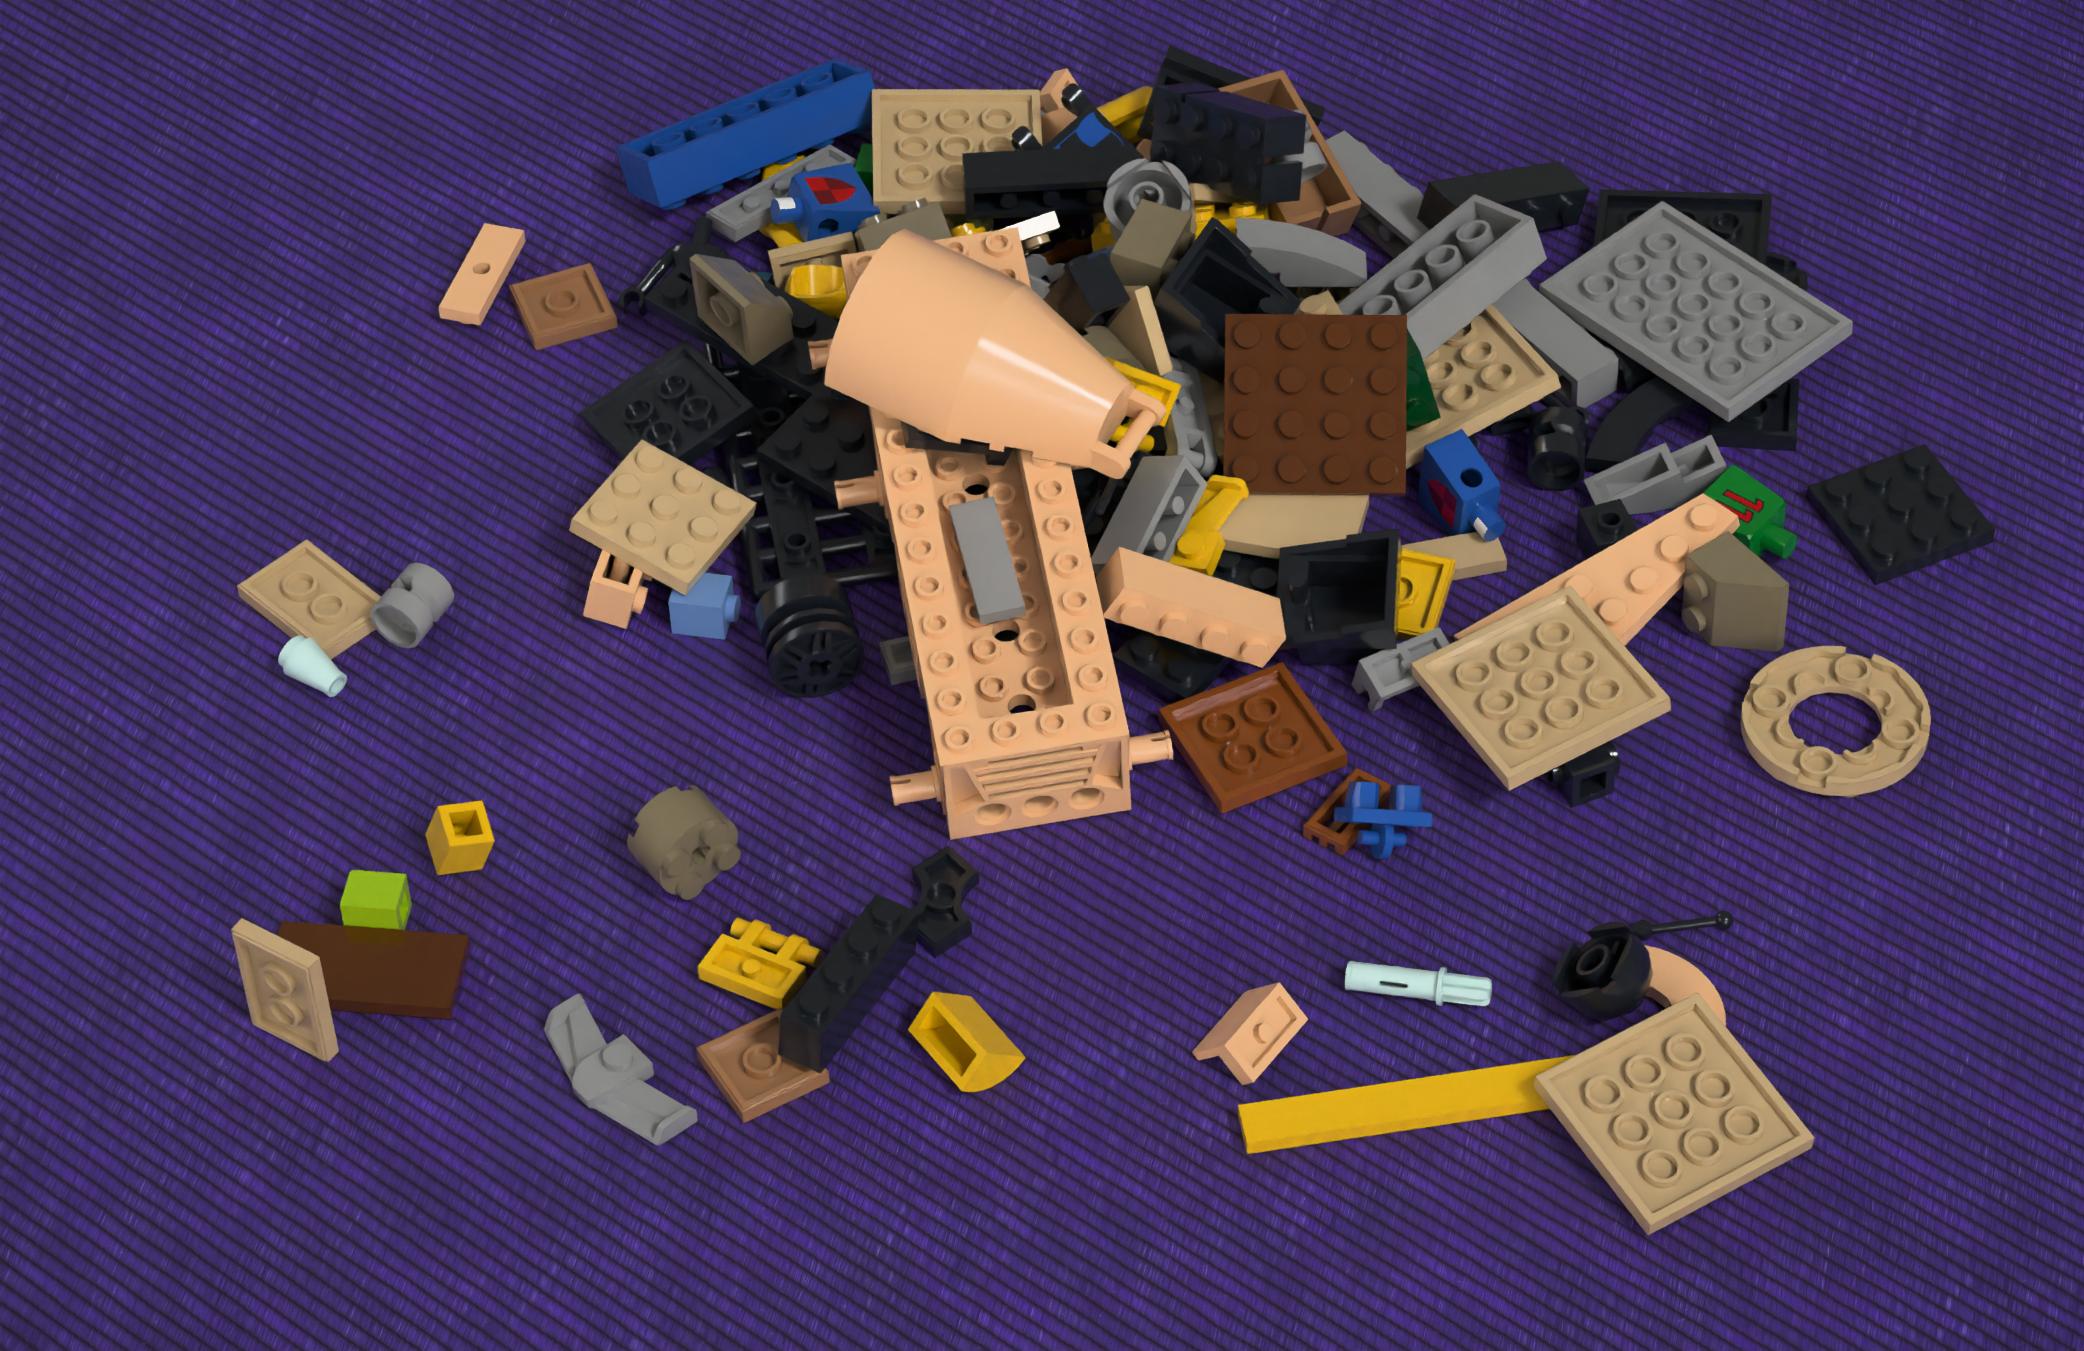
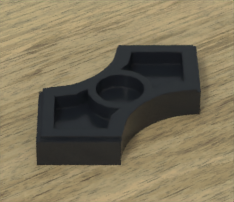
[912,845,979,958]

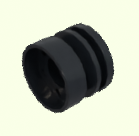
[755,574,865,698]

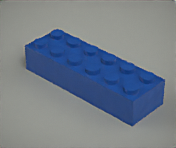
[615,58,875,210]

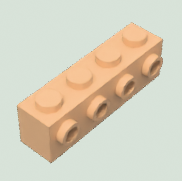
[1096,547,1286,668]
[583,549,654,629]

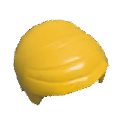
[784,265,847,320]

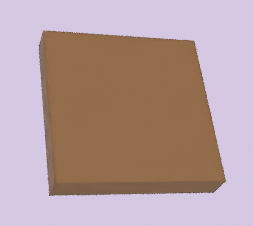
[509,263,618,350]
[696,1008,830,1123]

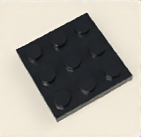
[580,339,759,465]
[1807,444,1995,585]

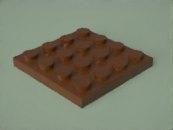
[1223,314,1407,497]

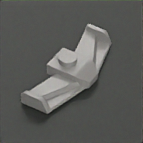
[544,993,698,1147]

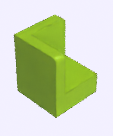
[340,870,412,930]

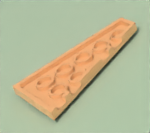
[1453,493,1740,646]

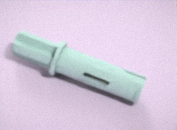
[1345,961,1492,1006]

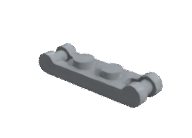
[1161,352,1217,478]

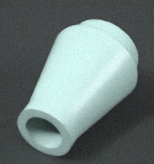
[278,635,347,697]

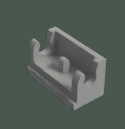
[1352,627,1450,712]

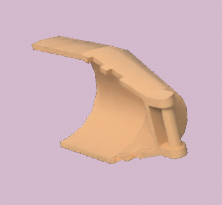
[824,228,1166,479]

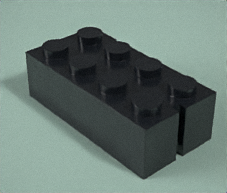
[1150,82,1306,205]

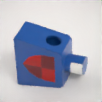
[770,163,880,242]
[1417,429,1506,542]

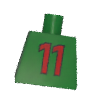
[1704,464,1798,559]

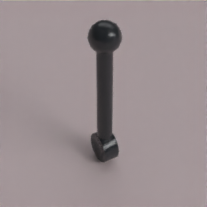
[1633,911,1734,941]

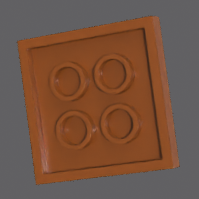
[1158,662,1347,814]

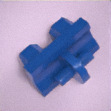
[1334,782,1432,860]

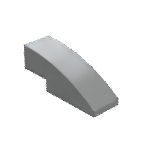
[1235,218,1367,287]
[1584,435,1728,515]

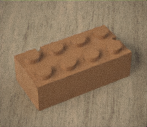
[1218,70,1362,237]

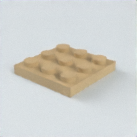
[569,439,757,596]

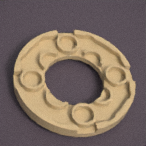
[1741,646,1931,798]

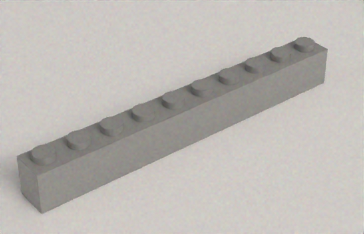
[1325,130,1619,409]

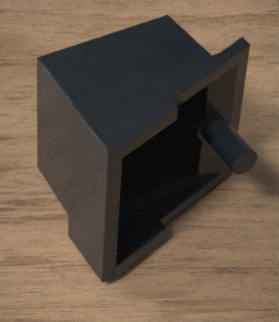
[1154,217,1302,384]
[1277,529,1402,665]

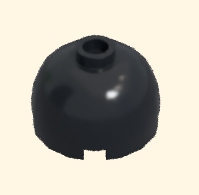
[1552,922,1653,1021]

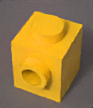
[425,801,495,875]

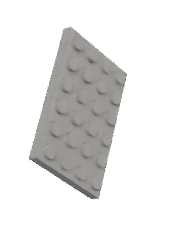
[1539,201,1853,422]

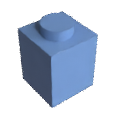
[668,573,741,640]

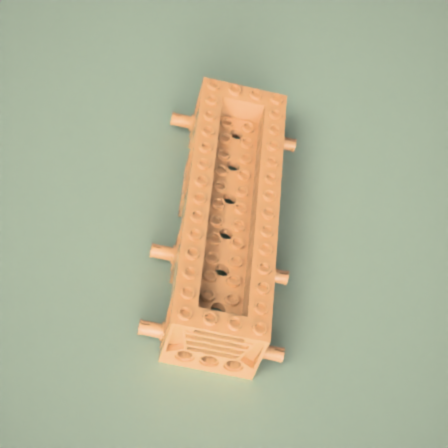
[808,227,1173,840]

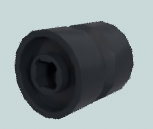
[1527,407,1587,492]

